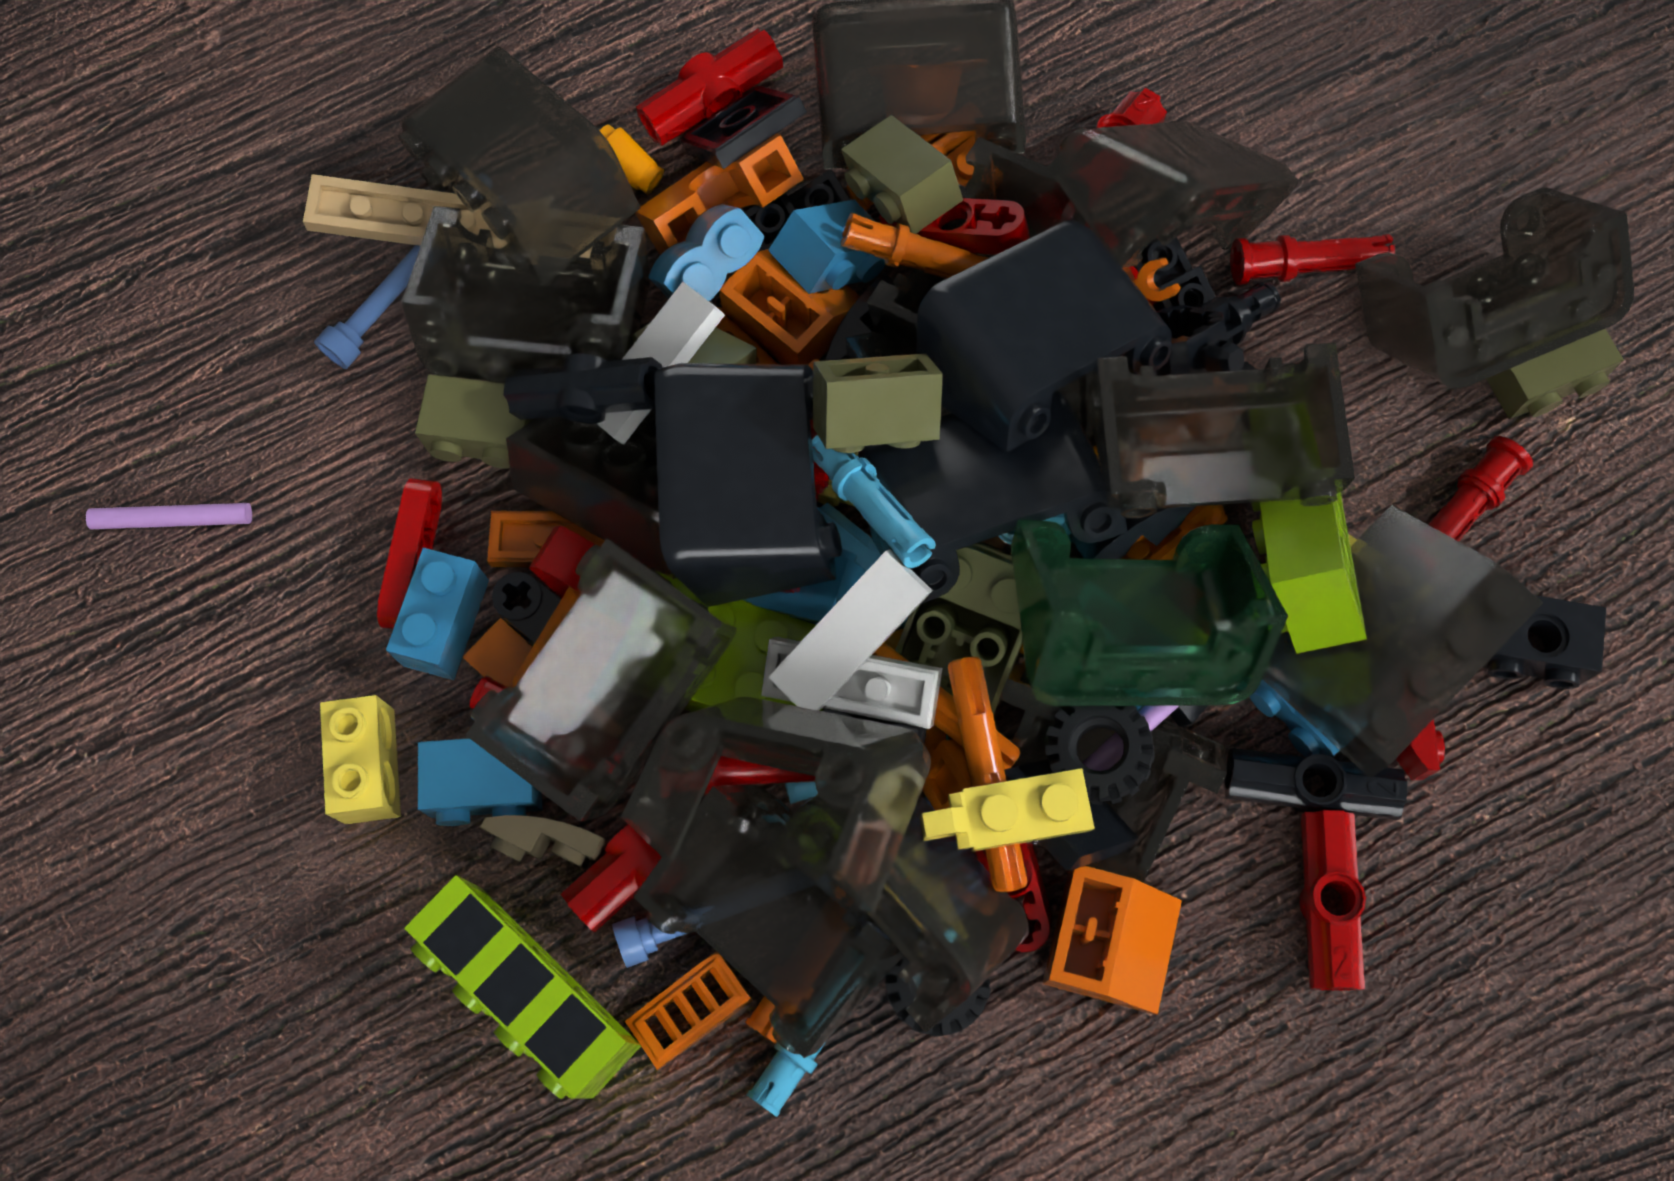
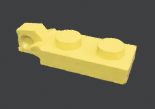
[920,768,1095,852]

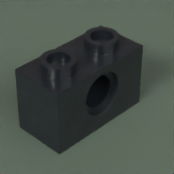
[1469,588,1607,689]

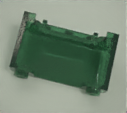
[1011,520,1288,706]

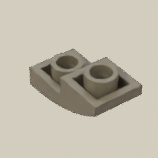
[480,815,608,867]

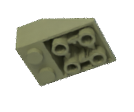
[895,542,1052,715]

